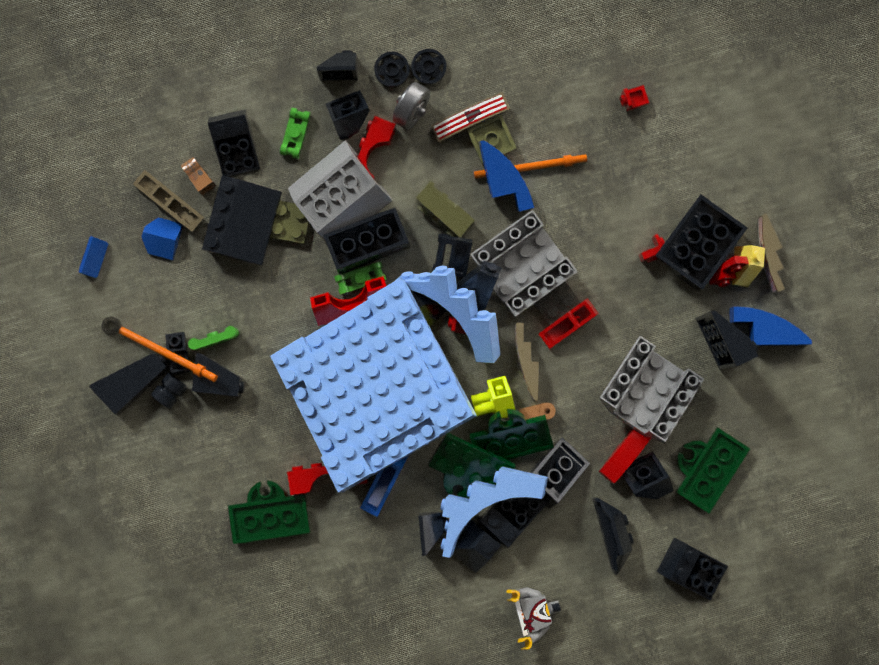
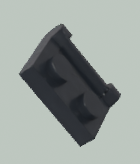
[432,234,472,277]

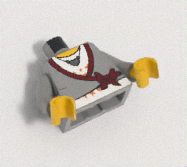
[506,587,561,650]

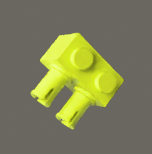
[471,376,515,418]

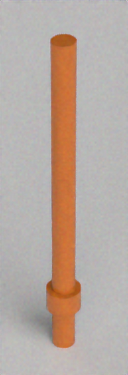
[474,154,587,179]
[119,327,218,382]

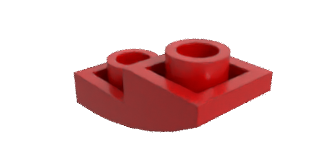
[709,256,749,287]

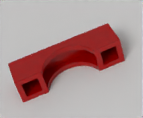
[357,116,396,180]
[310,276,386,326]
[287,462,368,495]

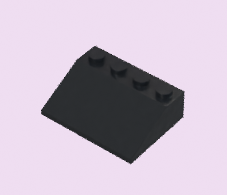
[202,176,282,266]
[655,194,748,292]
[695,310,759,370]

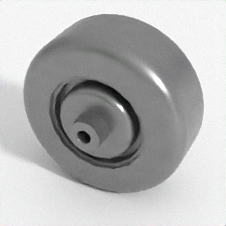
[393,82,430,130]

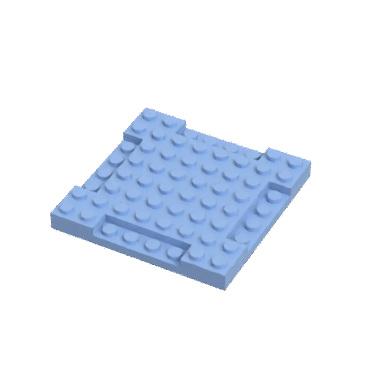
[270,278,477,492]

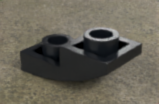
[165,332,190,375]

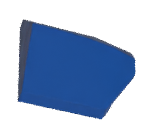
[142,217,183,261]

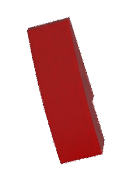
[539,298,599,349]
[599,428,651,484]

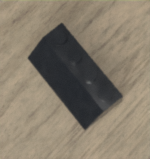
[324,207,410,274]

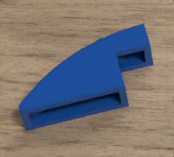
[478,140,534,211]
[729,307,812,346]
[360,455,409,517]

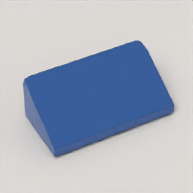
[79,236,108,278]

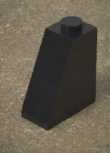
[456,261,502,311]
[192,353,245,397]

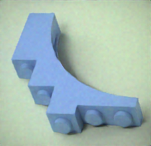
[395,266,501,363]
[440,467,548,558]

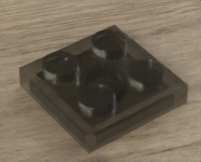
[534,282,581,325]

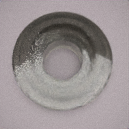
[101,316,121,336]

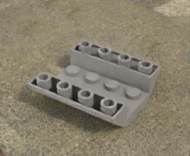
[288,140,393,239]
[470,210,578,317]
[599,336,704,443]

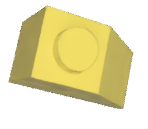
[732,245,765,287]

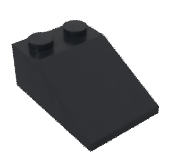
[529,437,590,509]

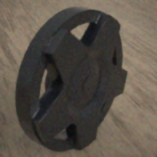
[411,49,447,85]
[374,52,410,87]

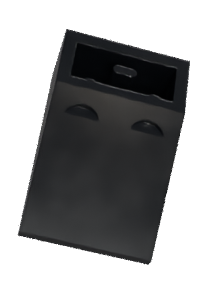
[208,109,260,177]
[477,497,547,548]
[657,537,728,600]

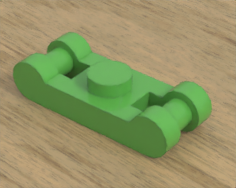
[280,108,311,159]
[334,262,387,295]
[188,326,239,351]

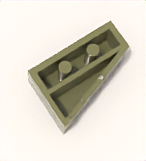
[416,180,475,238]

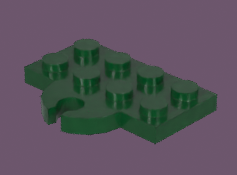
[470,409,554,460]
[676,427,751,514]
[428,433,515,498]
[228,480,311,544]

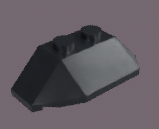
[592,497,634,575]

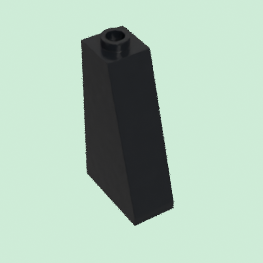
[89,353,169,415]

